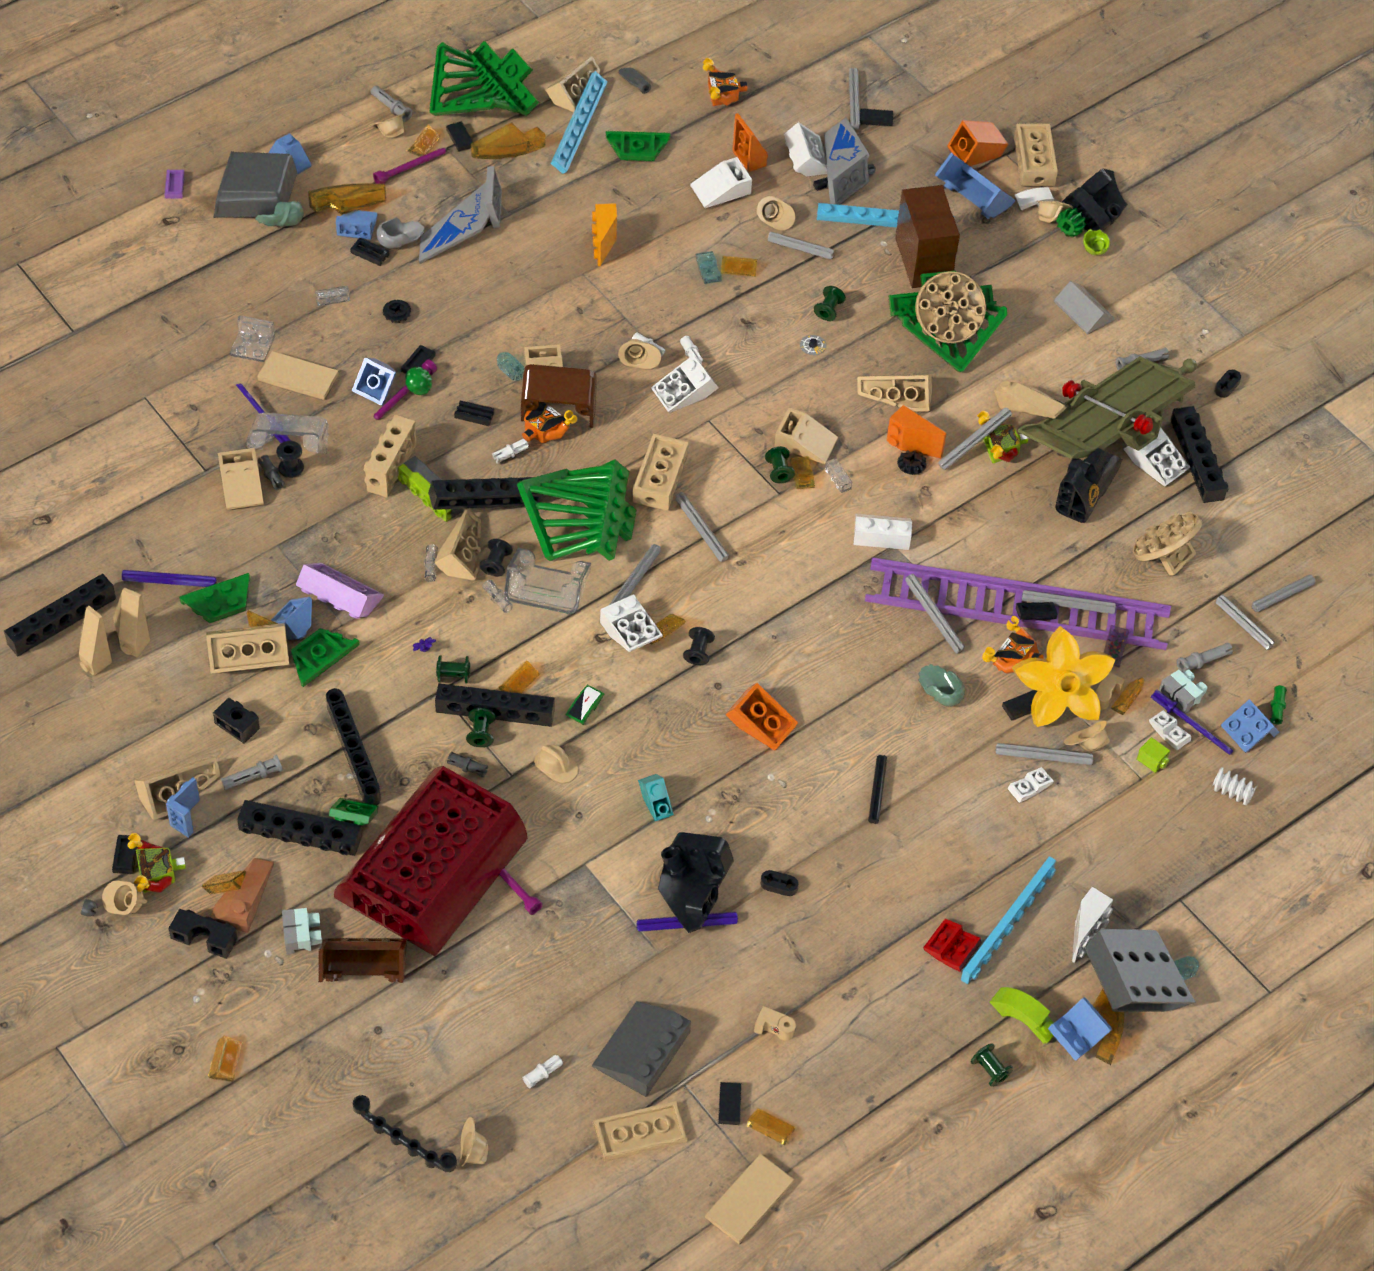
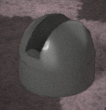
[81,899,98,917]

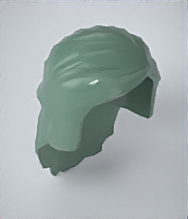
[255,201,304,227]
[918,664,965,707]

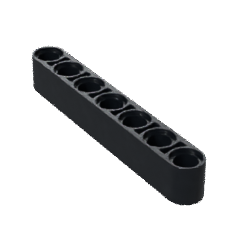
[326,688,381,805]

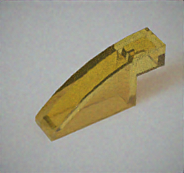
[471,122,545,159]
[308,183,386,215]
[1093,988,1124,1065]

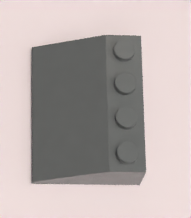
[592,1001,691,1097]

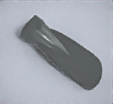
[619,67,652,94]

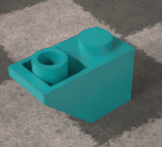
[638,774,674,821]

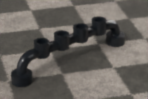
[353,1095,457,1172]

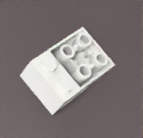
[690,157,752,208]
[651,355,719,413]
[1124,427,1190,486]
[600,594,663,652]
[1072,887,1113,963]

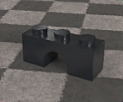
[168,908,238,959]

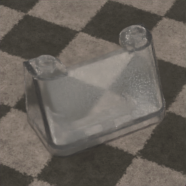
[247,413,329,454]
[504,548,591,614]

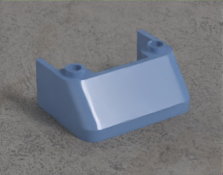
[935,153,1016,219]

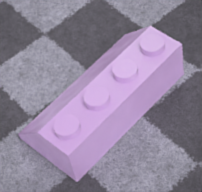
[296,563,384,619]

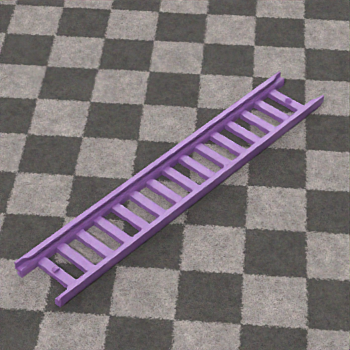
[865,557,1171,650]

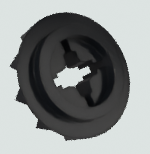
[383,300,411,323]
[897,450,927,475]

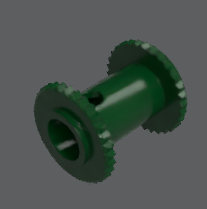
[813,286,846,321]
[765,446,795,484]
[436,655,470,683]
[466,708,496,748]
[971,1043,1013,1087]

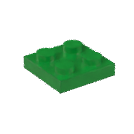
[329,798,379,825]

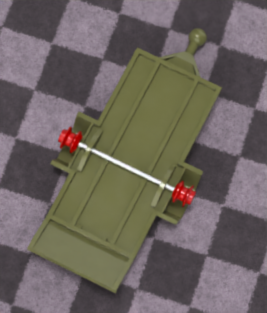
[1017,356,1197,459]

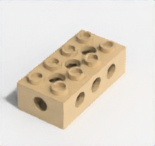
[1014,124,1058,186]
[364,415,417,497]
[633,434,689,511]
[206,623,289,674]

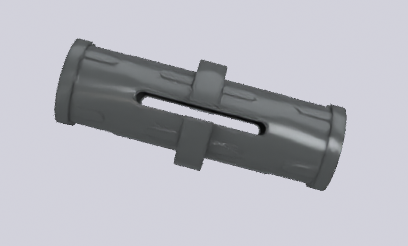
[258,455,285,490]
[447,752,488,777]

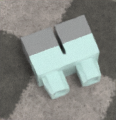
[1159,669,1207,714]
[282,908,322,954]

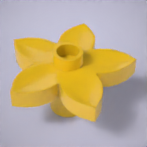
[1012,626,1115,727]

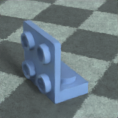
[336,209,378,240]
[1221,699,1279,753]
[166,777,200,838]
[1048,997,1112,1061]

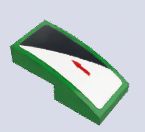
[565,685,604,725]

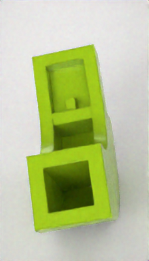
[990,987,1054,1044]

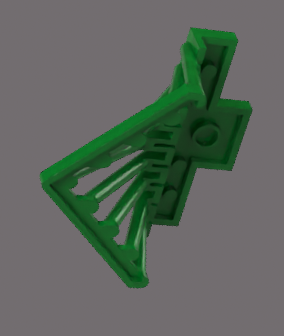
[429,41,539,116]
[888,271,1008,372]
[517,459,637,561]

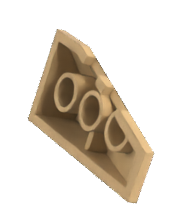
[857,374,932,412]

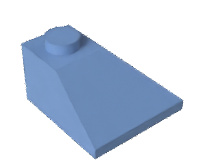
[268,133,311,174]
[352,358,396,406]
[266,597,312,640]

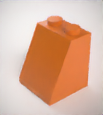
[947,120,1008,167]

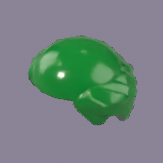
[405,367,432,396]

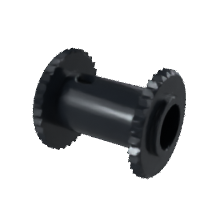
[276,441,304,478]
[479,539,513,577]
[683,627,715,666]

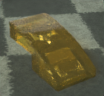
[790,456,815,489]

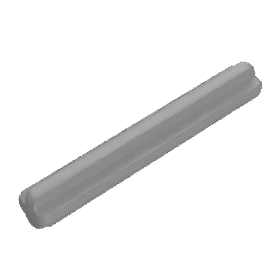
[768,232,834,259]
[1251,575,1315,612]
[1216,595,1275,650]

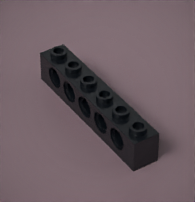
[1170,406,1229,503]
[428,477,544,510]
[4,573,116,657]
[435,683,555,727]
[237,800,362,856]

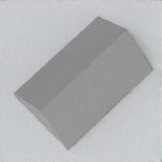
[1054,281,1115,335]

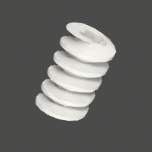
[1212,767,1257,806]

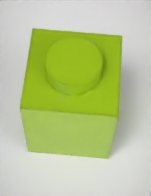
[1136,737,1170,773]

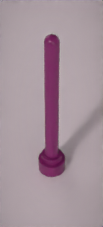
[373,148,446,186]
[374,359,437,420]
[500,868,543,915]

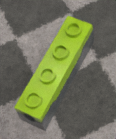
[398,456,463,522]

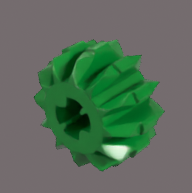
[1056,207,1086,238]

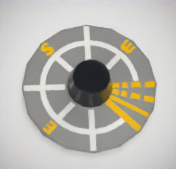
[800,335,826,355]

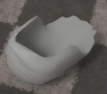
[377,218,425,249]

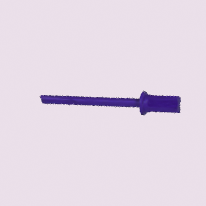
[236,383,291,443]
[1150,690,1233,755]

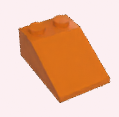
[733,113,768,172]
[886,405,947,458]
[725,683,798,751]

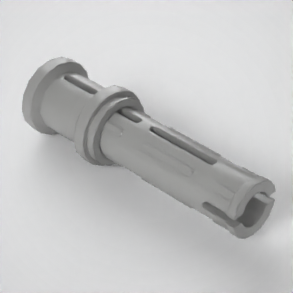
[371,86,413,122]
[1116,348,1169,370]
[1177,643,1233,672]
[221,755,283,790]

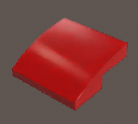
[923,919,982,972]

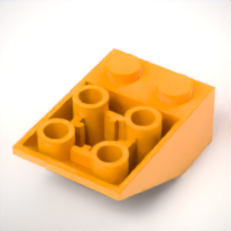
[592,204,617,266]

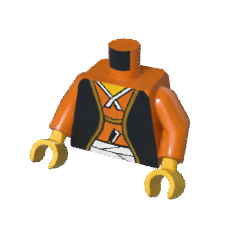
[703,58,747,106]
[522,402,577,443]
[982,616,1044,674]

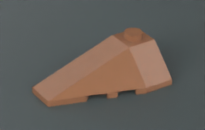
[210,858,274,933]

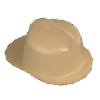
[367,114,405,138]
[757,196,795,230]
[1037,200,1073,223]
[618,339,661,369]
[1064,721,1110,751]
[534,745,578,783]
[102,881,147,915]
[460,1117,488,1166]

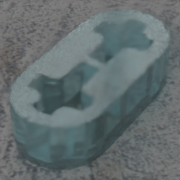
[497,352,524,381]
[1174,956,1199,980]

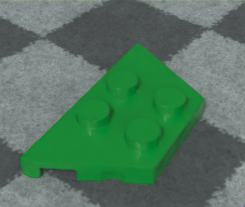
[606,131,670,161]
[179,573,250,623]
[291,628,360,687]

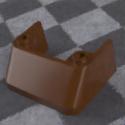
[521,364,597,428]
[318,938,407,983]

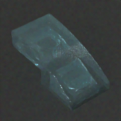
[696,251,722,284]

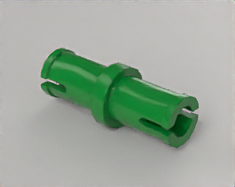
[1270,685,1287,725]

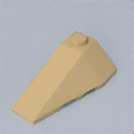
[545,56,600,112]
[994,381,1066,419]
[435,508,481,580]
[113,587,150,657]
[79,606,112,676]
[134,757,221,820]

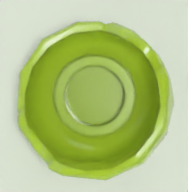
[1083,229,1110,255]

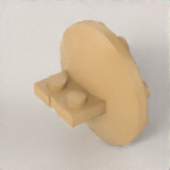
[915,272,986,343]
[1132,511,1202,576]

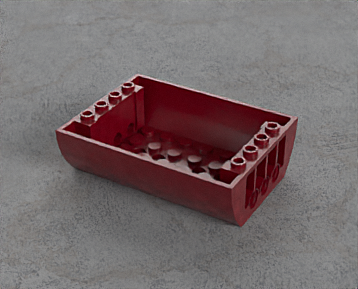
[334,766,528,957]

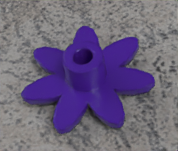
[413,637,436,652]

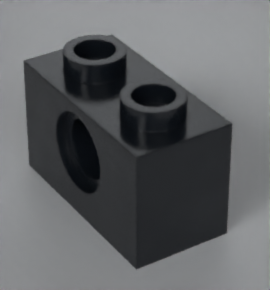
[213,697,260,744]

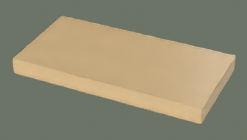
[257,351,339,400]
[593,1101,688,1161]
[705,1154,794,1244]

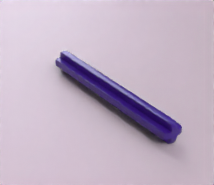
[122,570,217,587]
[636,912,738,932]

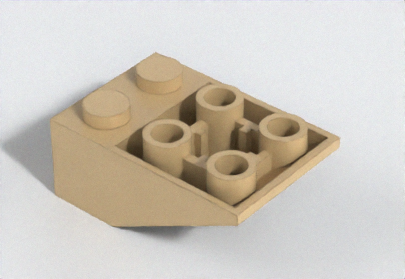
[524,344,563,367]
[774,408,838,464]
[218,448,264,510]

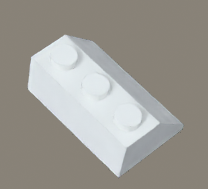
[784,122,827,177]
[853,514,912,550]

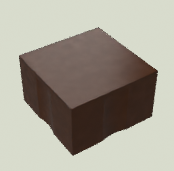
[895,185,960,288]

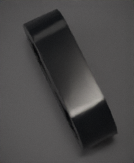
[1215,369,1241,398]
[760,870,799,896]

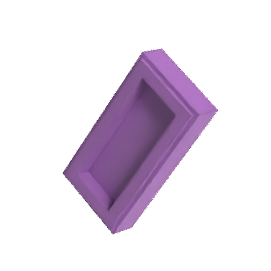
[165,170,185,199]

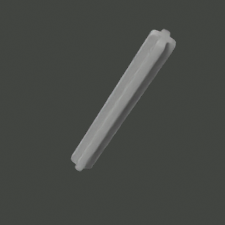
[849,68,860,130]
[938,408,1012,470]
[675,492,728,562]
[608,544,661,606]
[905,574,964,654]
[1022,590,1116,614]
[996,743,1093,765]

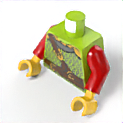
[977,410,1028,464]
[128,833,186,893]

